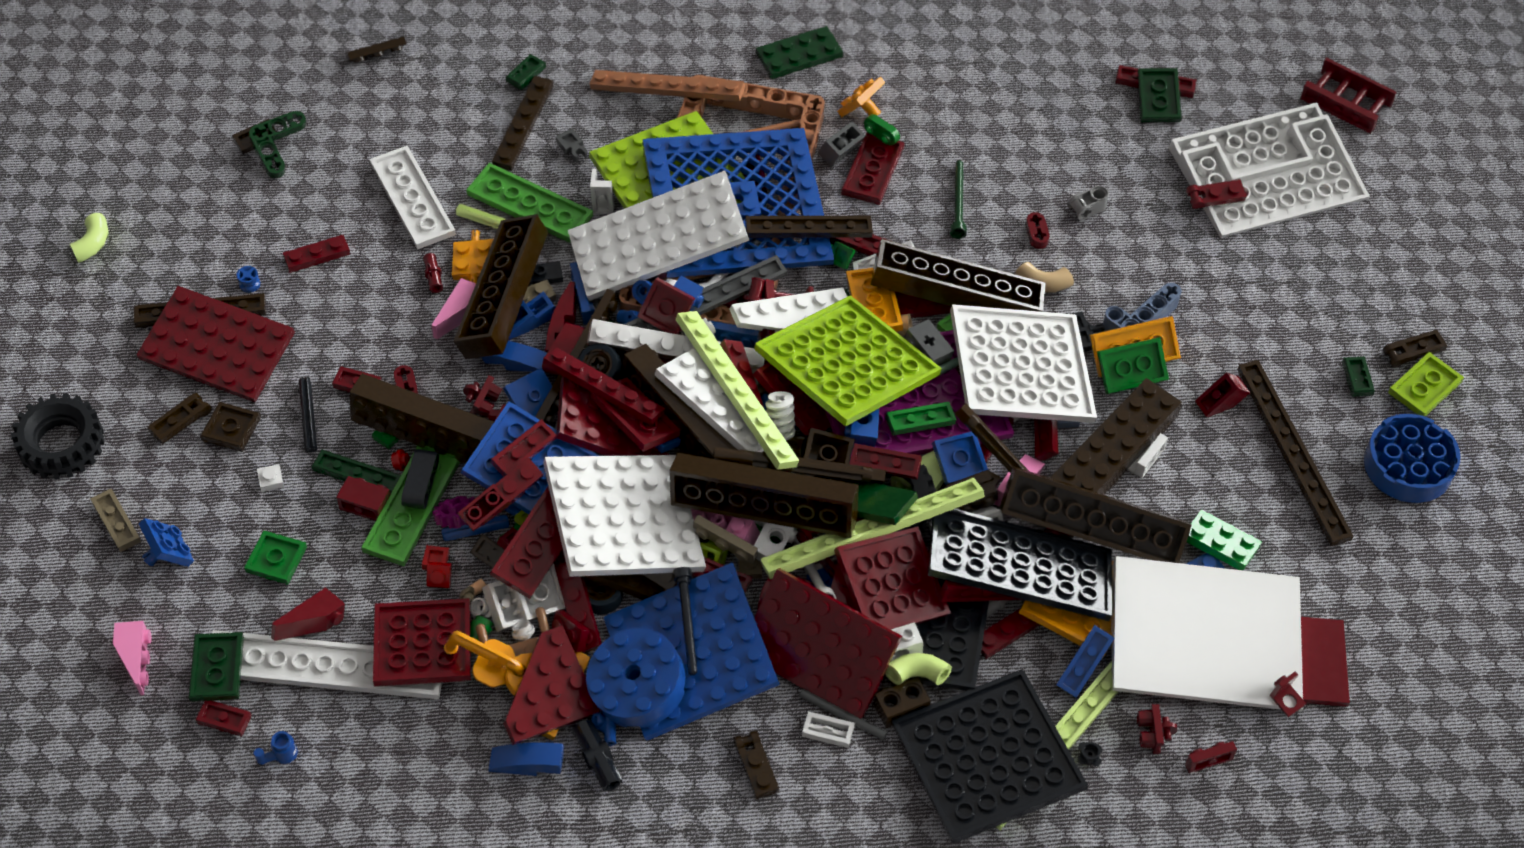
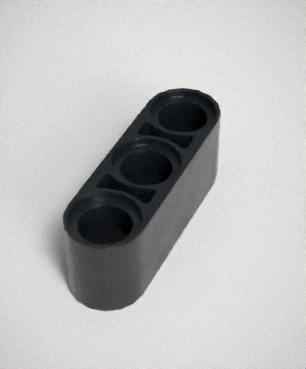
[401,449,439,510]

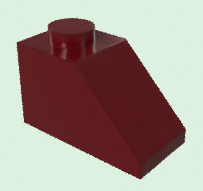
[1195,372,1250,417]

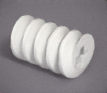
[765,391,795,441]

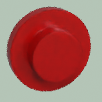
[391,449,410,471]

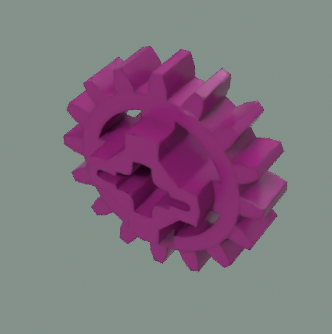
[433,495,475,528]

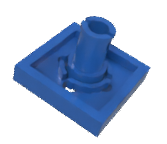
[139,518,194,567]

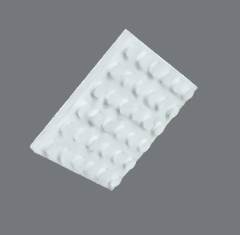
[950,305,1097,423]
[543,455,706,577]

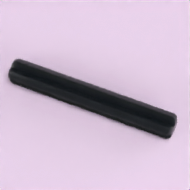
[298,377,317,453]

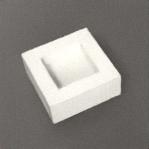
[257,464,284,492]

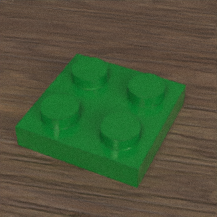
[244,530,307,585]

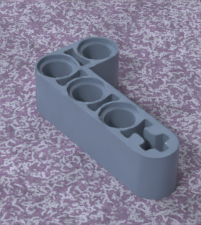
[1103,283,1182,331]

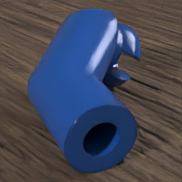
[591,713,616,746]

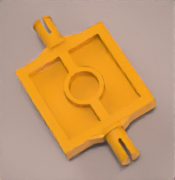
[452,230,493,283]

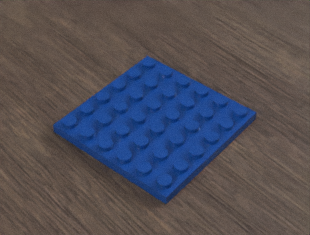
[603,562,780,741]

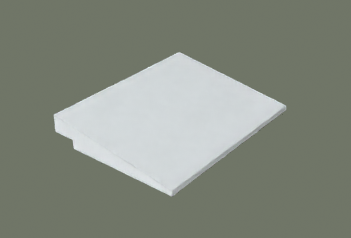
[1168,103,1370,238]
[1111,556,1303,712]

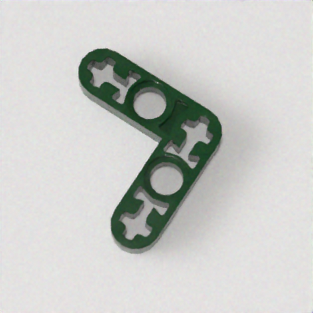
[249,111,306,178]

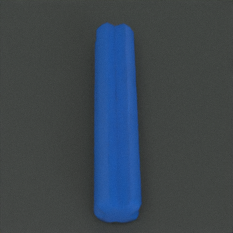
[441,515,509,541]

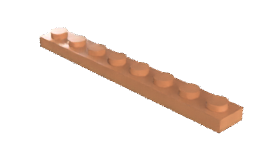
[589,70,745,101]

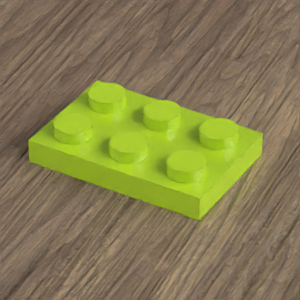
[1388,352,1464,416]

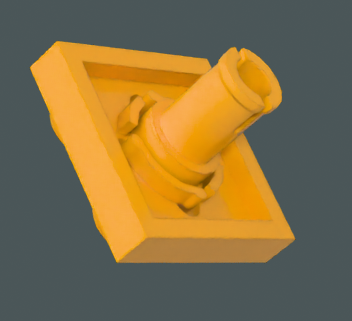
[837,76,885,117]

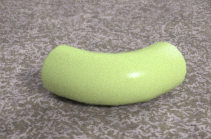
[70,213,109,263]
[885,653,952,685]

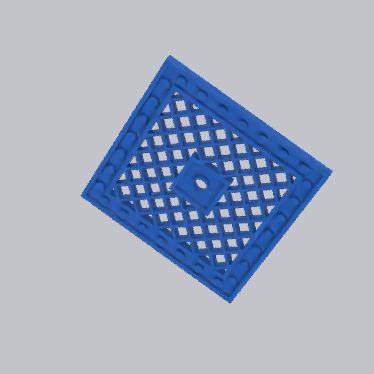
[642,128,834,278]

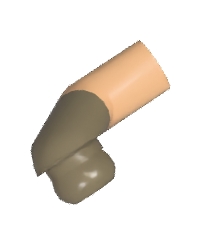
[459,579,486,604]

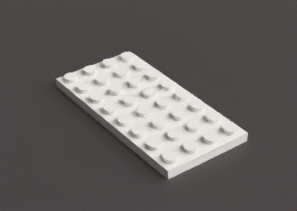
[568,171,749,301]

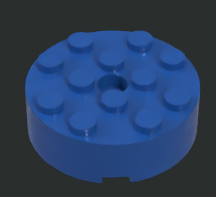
[1364,414,1461,503]
[586,628,687,728]

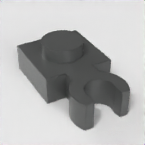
[555,128,587,162]

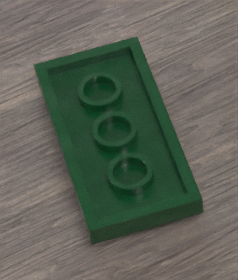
[756,26,843,79]

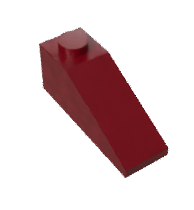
[271,587,345,641]

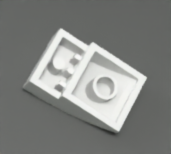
[482,563,566,632]

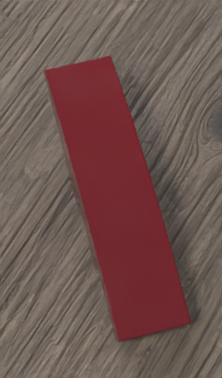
[545,281,577,352]

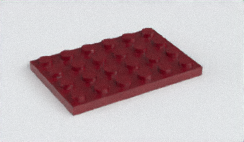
[136,286,295,403]
[754,568,903,719]

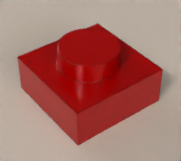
[422,545,450,570]
[426,561,452,588]

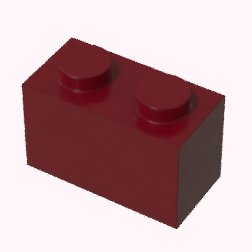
[336,476,391,521]

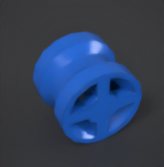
[236,266,261,293]

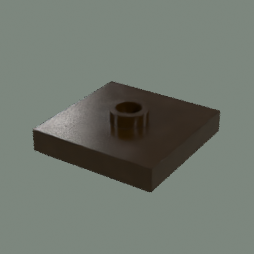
[200,402,261,452]

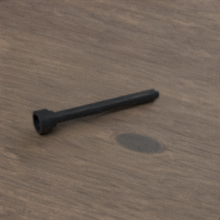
[673,567,697,676]

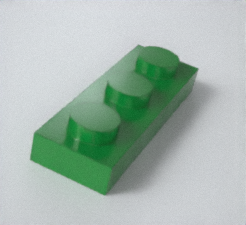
[885,402,957,436]

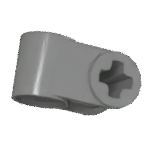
[1067,186,1109,220]

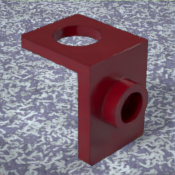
[1269,671,1306,717]

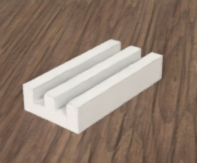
[802,711,855,748]

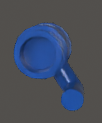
[254,731,298,765]

